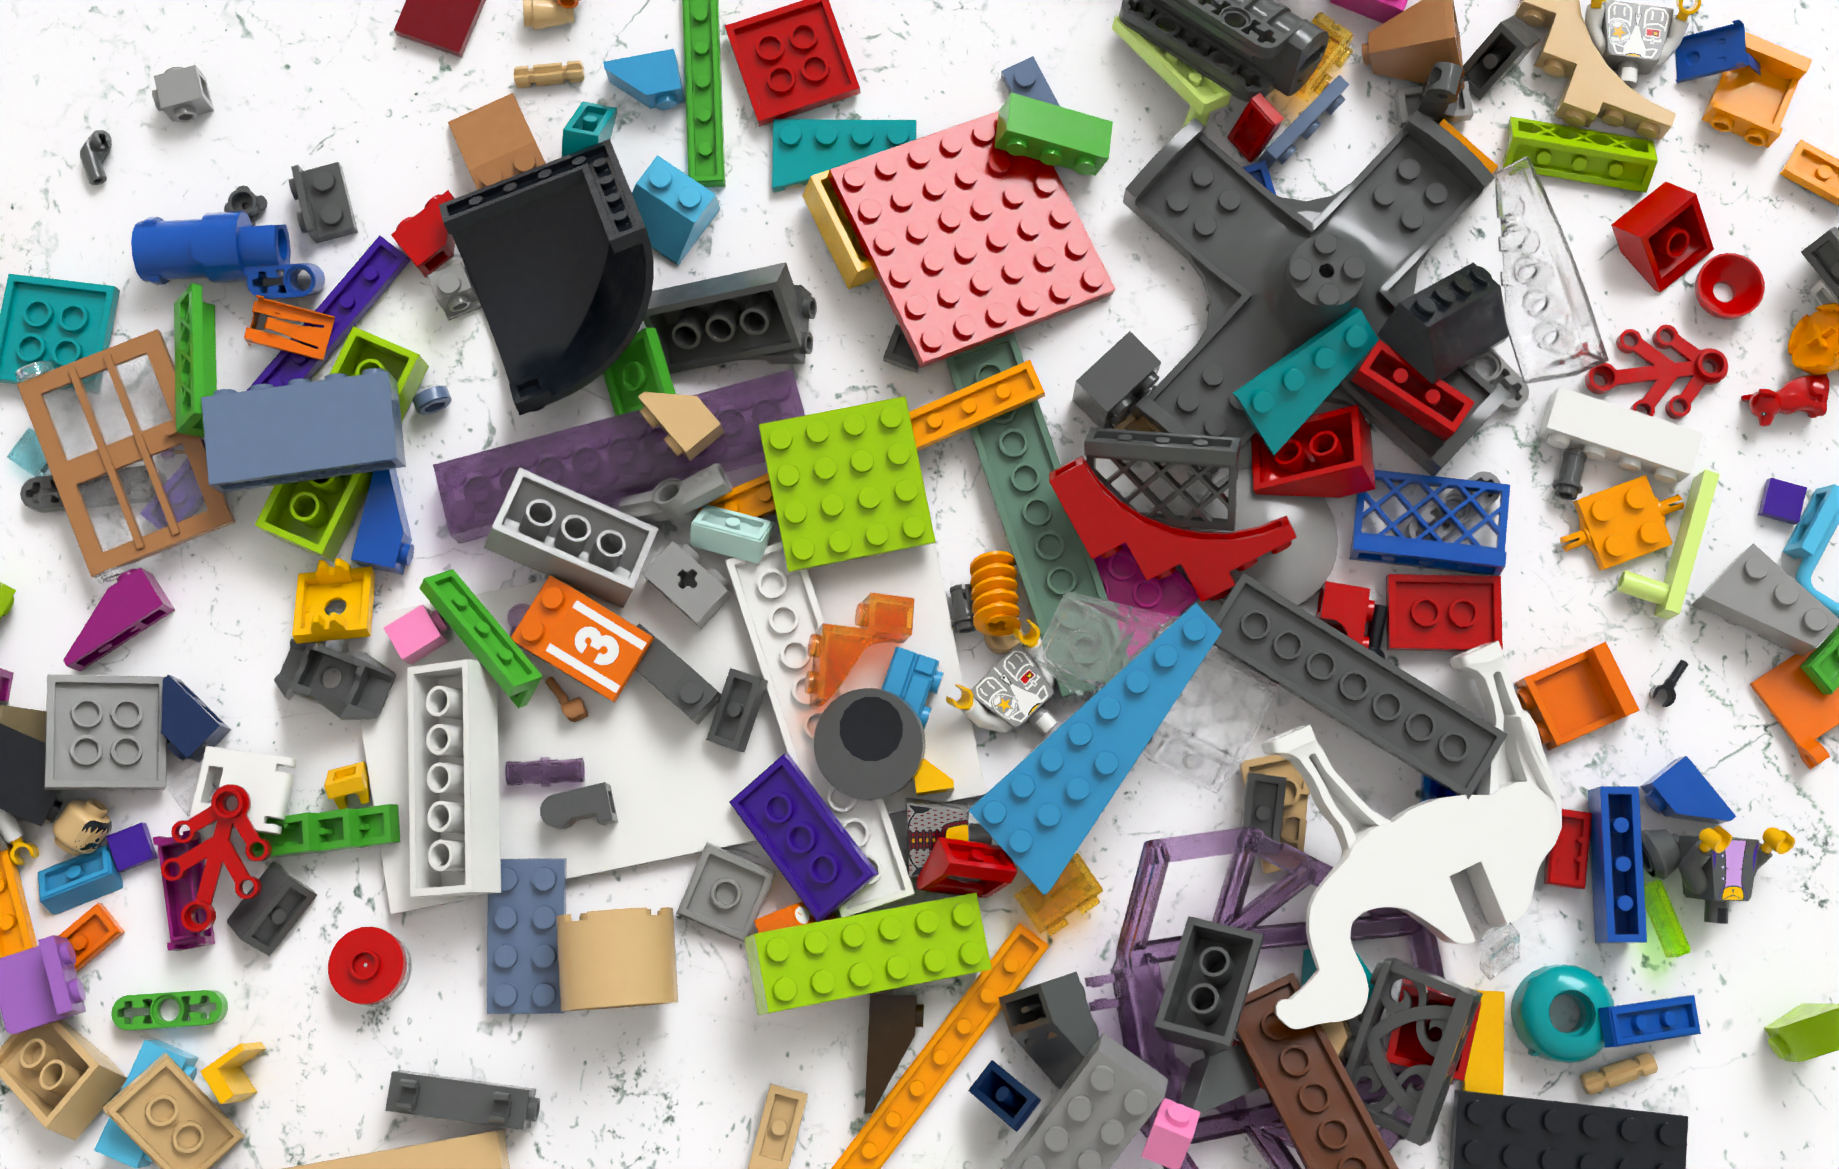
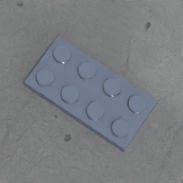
[487,858,567,1014]

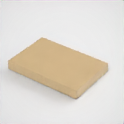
[103,1052,245,1169]

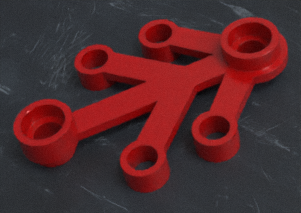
[1585,324,1728,419]
[161,784,272,932]

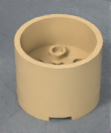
[556,907,678,1011]

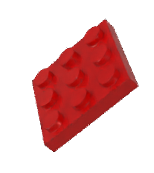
[725,0,861,127]

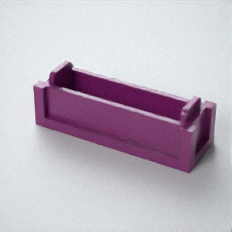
[153,830,215,951]

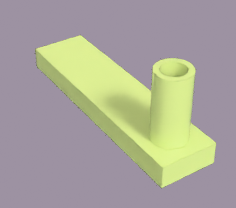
[1112,16,1232,131]
[1617,469,1720,620]

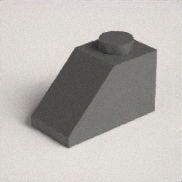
[1463,15,1540,100]
[1179,1044,1260,1114]

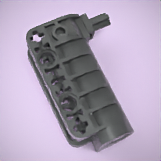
[1119,0,1329,102]

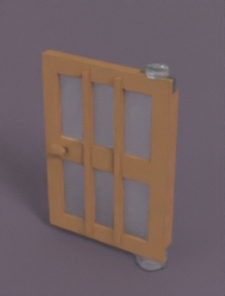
[15,329,236,582]

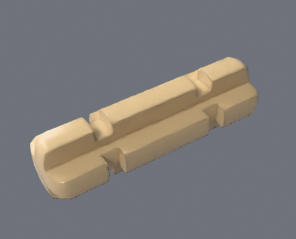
[513,61,585,88]
[1580,1053,1658,1095]

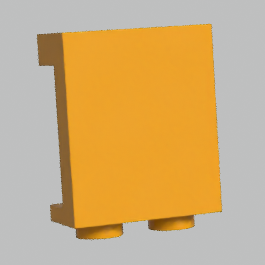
[1701,32,1812,148]

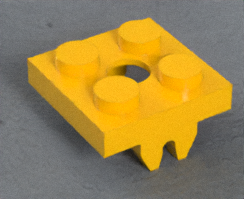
[292,558,375,644]

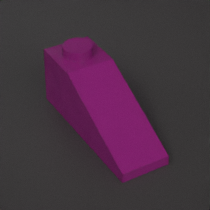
[63,567,175,672]

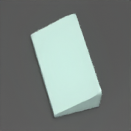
[690,504,774,563]

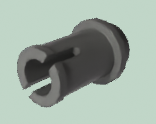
[1552,450,1587,500]
[950,584,977,633]

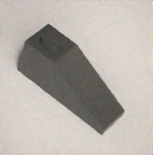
[636,623,721,725]

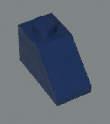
[161,674,232,762]
[968,1060,1041,1132]

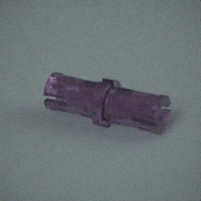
[505,757,585,787]

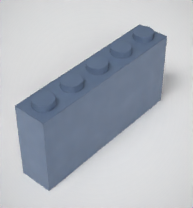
[201,368,406,493]

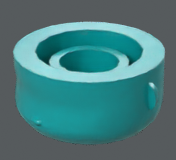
[1511,964,1614,1063]

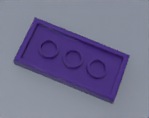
[729,754,879,922]

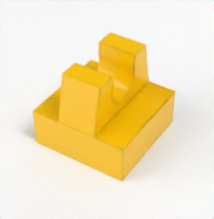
[324,761,371,810]

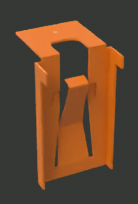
[244,295,335,361]

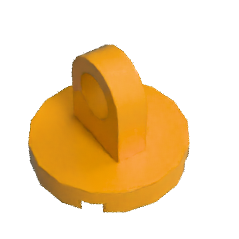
[1788,303,1839,375]

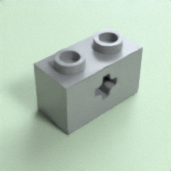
[642,541,731,629]

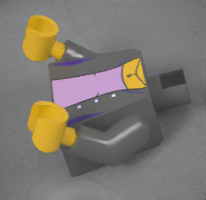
[1678,826,1795,924]

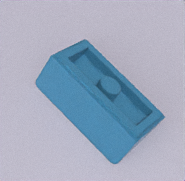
[38,844,123,915]

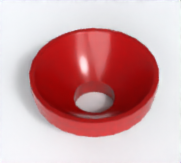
[1695,253,1765,320]

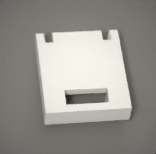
[189,746,297,835]

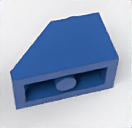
[1640,755,1736,824]

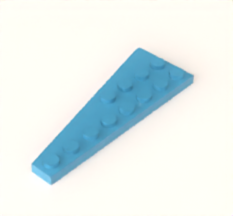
[968,603,1222,896]

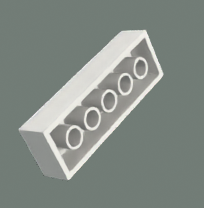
[407,659,501,898]

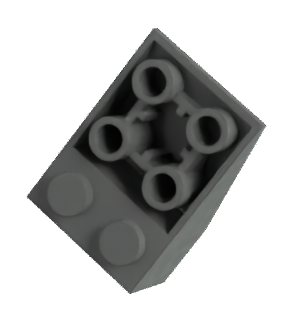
[998,971,1099,1090]

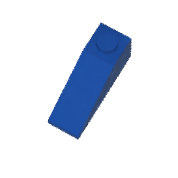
[351,468,414,575]

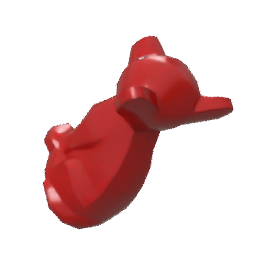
[1741,374,1829,427]

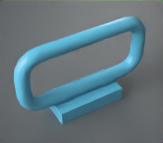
[1782,484,1839,618]

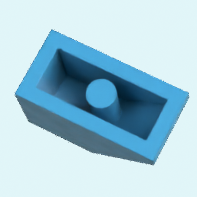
[603,49,685,110]

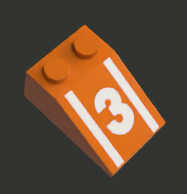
[511,575,655,703]

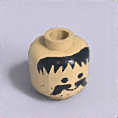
[53,798,112,856]

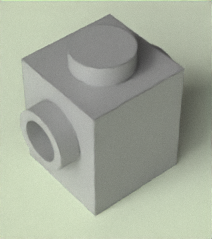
[152,65,214,122]

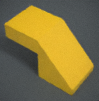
[914,758,954,796]

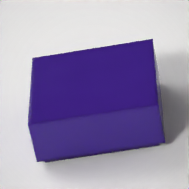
[1758,478,1807,525]
[106,822,158,872]

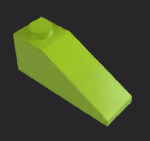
[1764,1003,1839,1062]

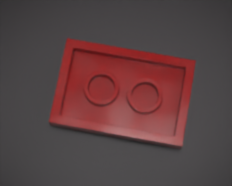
[1386,574,1503,652]

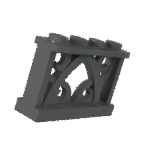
[1345,957,1483,1146]

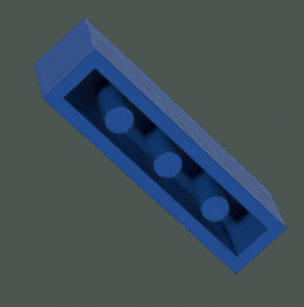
[1588,786,1647,944]

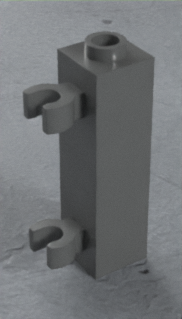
[385,1070,540,1130]

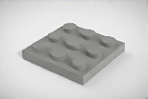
[44,674,166,790]

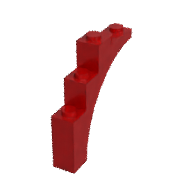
[1049,456,1297,602]

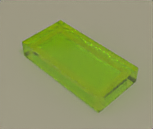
[1644,879,1691,958]

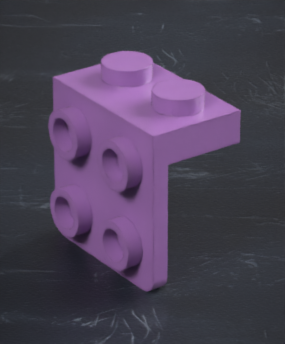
[0,935,86,1034]

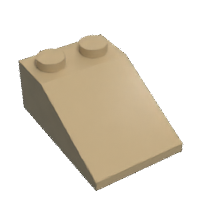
[0,1019,127,1141]

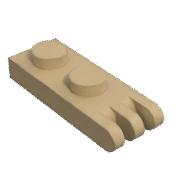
[748,1084,808,1169]

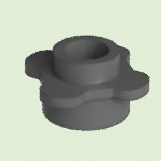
[224,185,268,226]

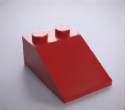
[1251,404,1376,498]

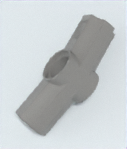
[619,463,733,527]

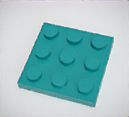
[0,273,120,395]

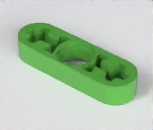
[111,990,228,1030]

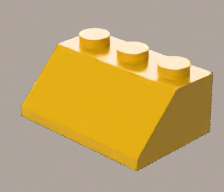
[802,170,877,289]

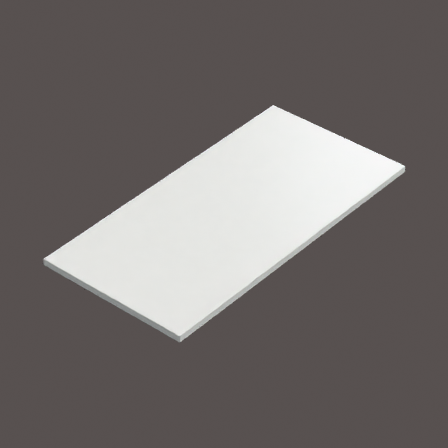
[347,533,986,915]

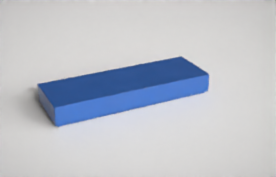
[1599,995,1701,1048]

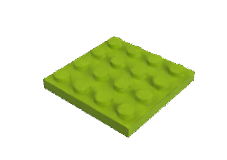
[759,396,936,573]

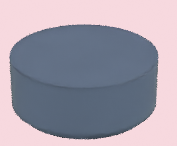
[412,386,452,415]

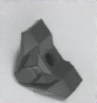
[274,639,396,720]

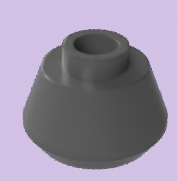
[1641,829,1681,880]

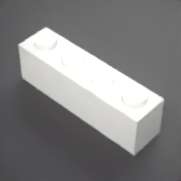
[1538,386,1703,484]

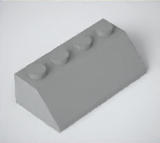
[484,467,659,608]

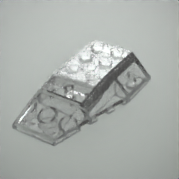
[1033,591,1277,794]

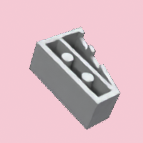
[1691,543,1839,656]

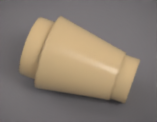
[523,0,574,31]

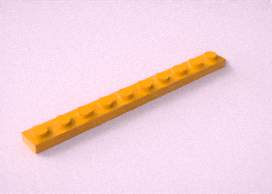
[697,360,1045,519]

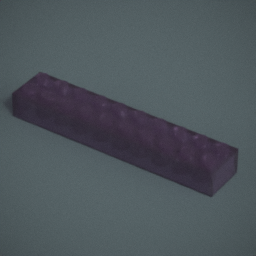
[433,369,805,544]

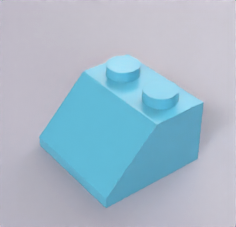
[632,155,720,265]

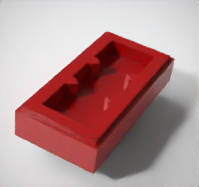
[1227,93,1284,163]
[1544,809,1592,890]

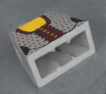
[906,798,992,877]

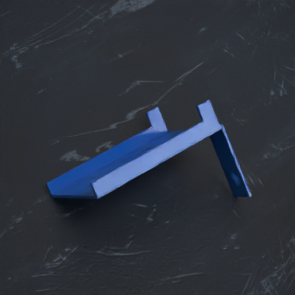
[1675,19,1761,83]

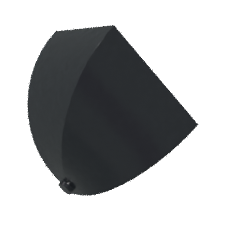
[439,139,654,416]

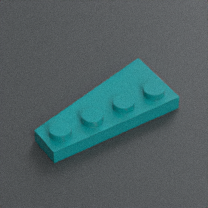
[772,119,917,193]
[1232,307,1379,455]

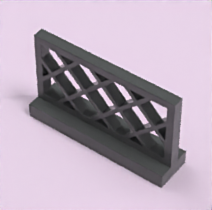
[1084,427,1241,531]

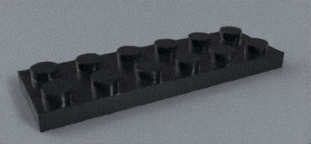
[1449,1090,1688,1169]

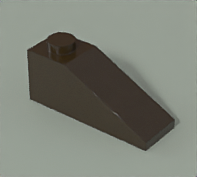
[865,994,924,1113]

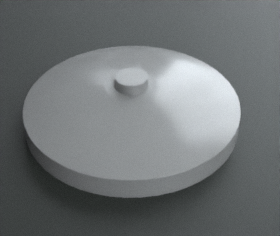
[1189,468,1338,606]

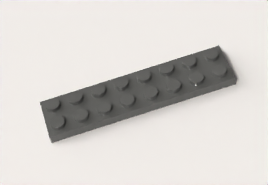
[1213,573,1508,799]

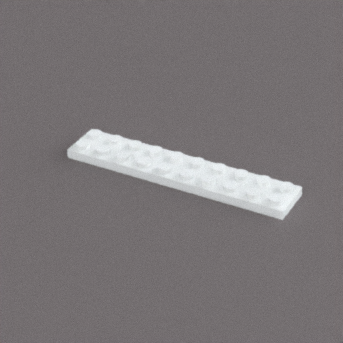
[725,541,915,917]

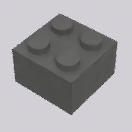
[1072,331,1161,428]

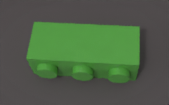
[994,92,1113,176]

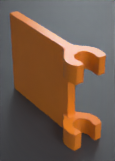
[1749,648,1839,770]

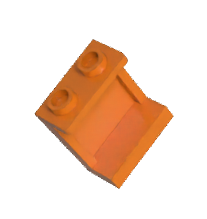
[1515,642,1640,751]

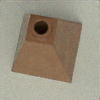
[1362,0,1465,89]

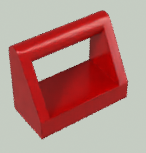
[916,837,1017,898]

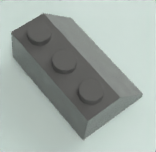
[1154,916,1264,1050]

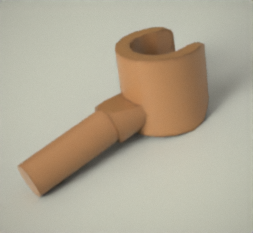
[545,677,588,722]

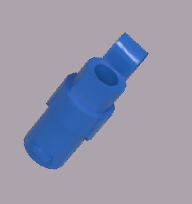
[131,211,325,299]

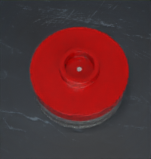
[328,927,412,1007]

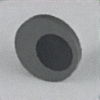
[814,688,925,800]

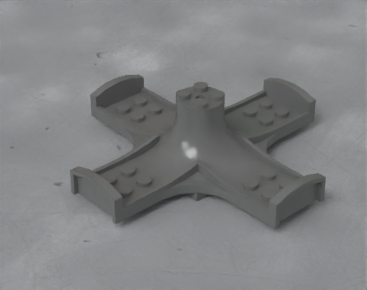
[1123,111,1511,481]

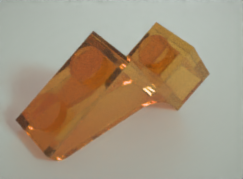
[805,592,915,707]

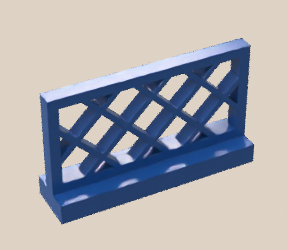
[1349,470,1510,576]

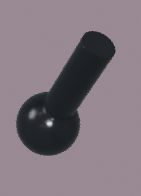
[1367,604,1388,659]

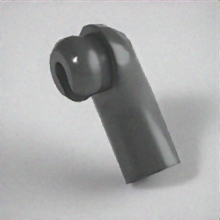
[80,130,112,185]

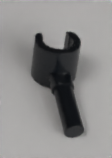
[1649,660,1689,707]

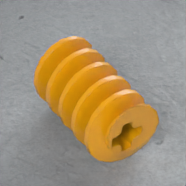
[970,551,1021,637]

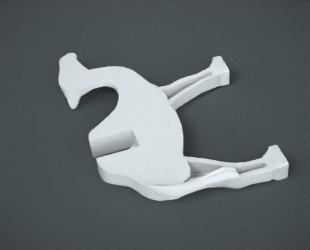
[1261,641,1562,1029]

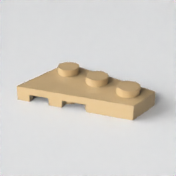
[1238,755,1310,874]

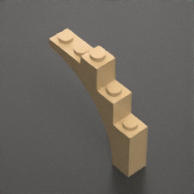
[1515,0,1676,140]

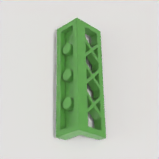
[174,283,217,438]
[419,569,543,709]

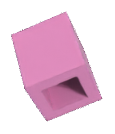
[384,604,449,665]
[1141,1098,1200,1169]

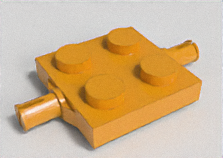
[1560,475,1684,571]

